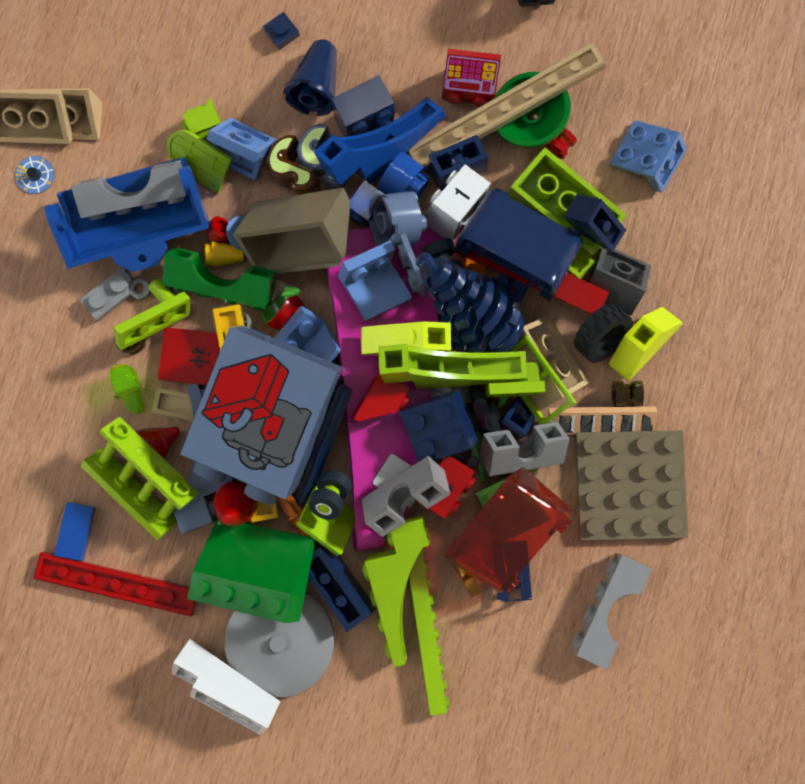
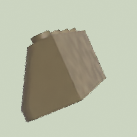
[233,188,350,274]

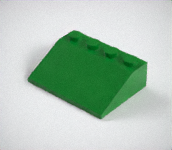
[187,519,316,623]

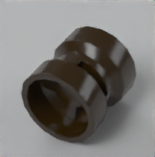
[612,381,644,407]

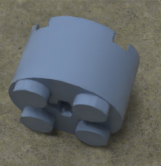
[369,191,427,248]

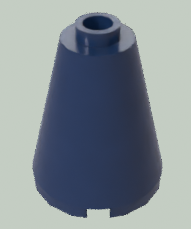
[283,39,337,116]

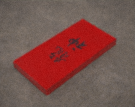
[158,327,220,386]

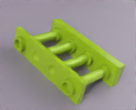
[80,417,199,541]

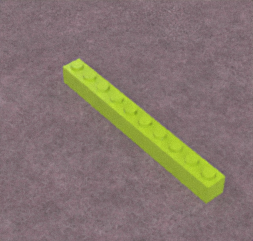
[409,547,450,716]

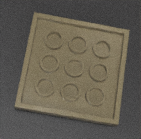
[575,430,688,540]

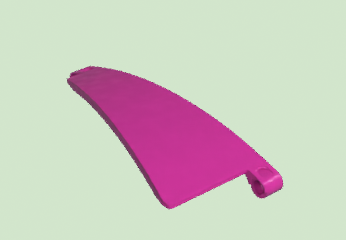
[327,226,451,552]

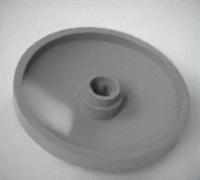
[225,592,334,698]

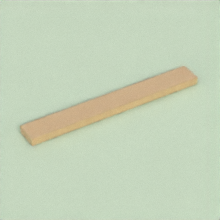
[408,43,606,170]

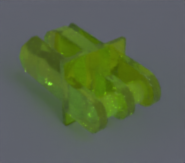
[109,364,146,414]

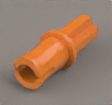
[277,494,311,537]

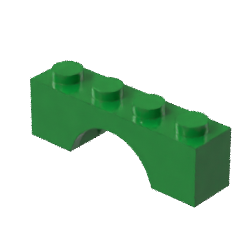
[162,247,277,310]

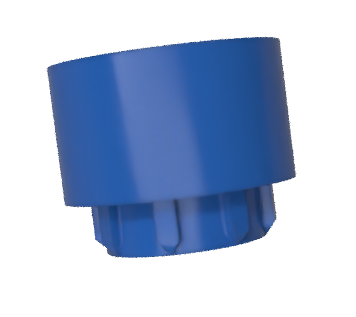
[377,152,430,199]

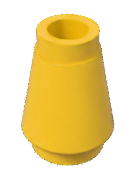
[205,241,243,268]

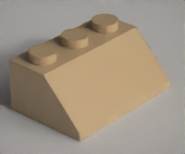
[513,315,589,410]

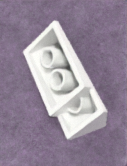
[171,639,280,735]

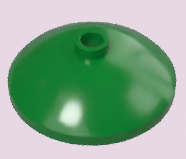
[494,72,571,148]

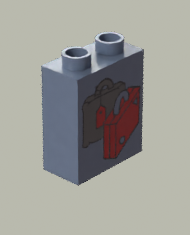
[180,326,346,505]

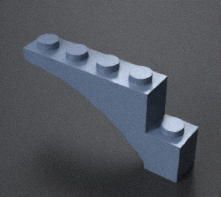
[173,383,237,534]

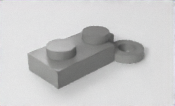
[80,267,151,322]

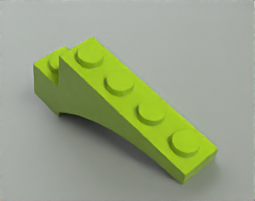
[378,344,528,390]
[362,513,431,667]

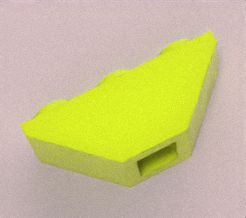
[609,307,683,382]

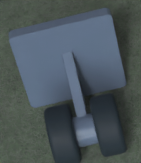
[397,233,463,299]

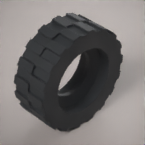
[573,303,633,363]

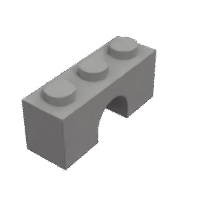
[479,422,570,476]
[362,456,450,537]

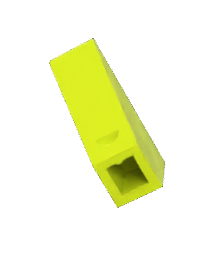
[361,322,451,356]

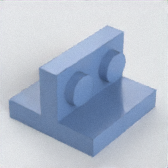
[207,117,277,180]

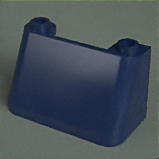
[455,188,583,301]

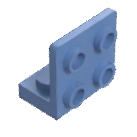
[610,121,687,193]
[338,241,412,321]
[274,306,341,362]

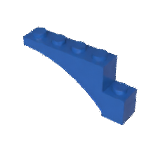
[314,97,446,185]

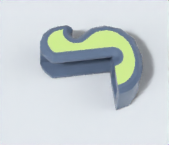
[297,124,348,190]

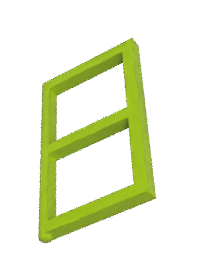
[509,335,576,424]

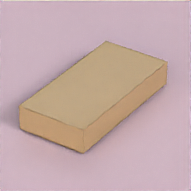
[151,387,194,422]

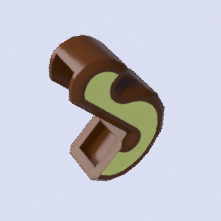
[266,135,321,195]

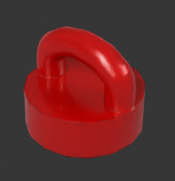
[205,216,228,243]

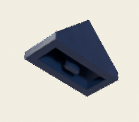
[500,396,536,440]

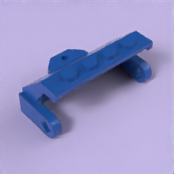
[45,156,209,272]

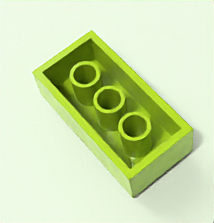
[508,148,627,258]

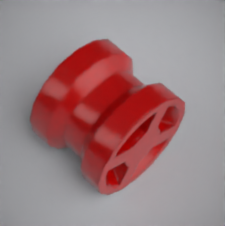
[544,128,577,159]

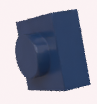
[263,11,300,50]

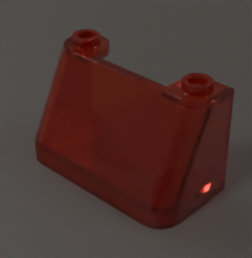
[444,467,574,594]

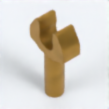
[447,548,481,598]

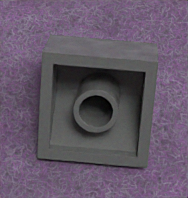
[586,248,651,316]

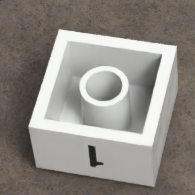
[426,165,491,241]

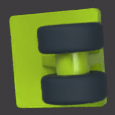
[297,470,354,556]

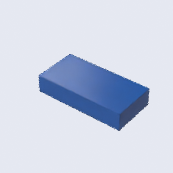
[54,502,96,561]

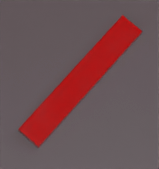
[453,225,609,315]
[33,552,197,617]

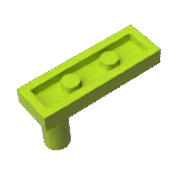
[113,279,191,350]

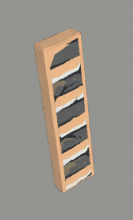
[548,406,657,435]

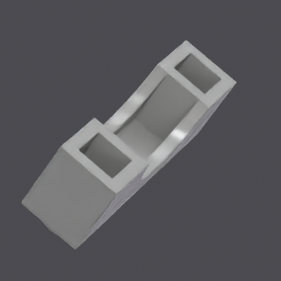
[71,160,187,220]
[571,553,652,670]

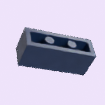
[308,546,377,632]

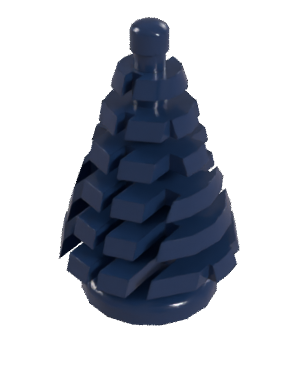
[416,252,525,353]

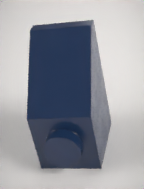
[563,194,626,252]

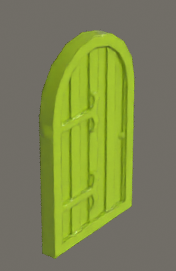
[166,130,233,194]

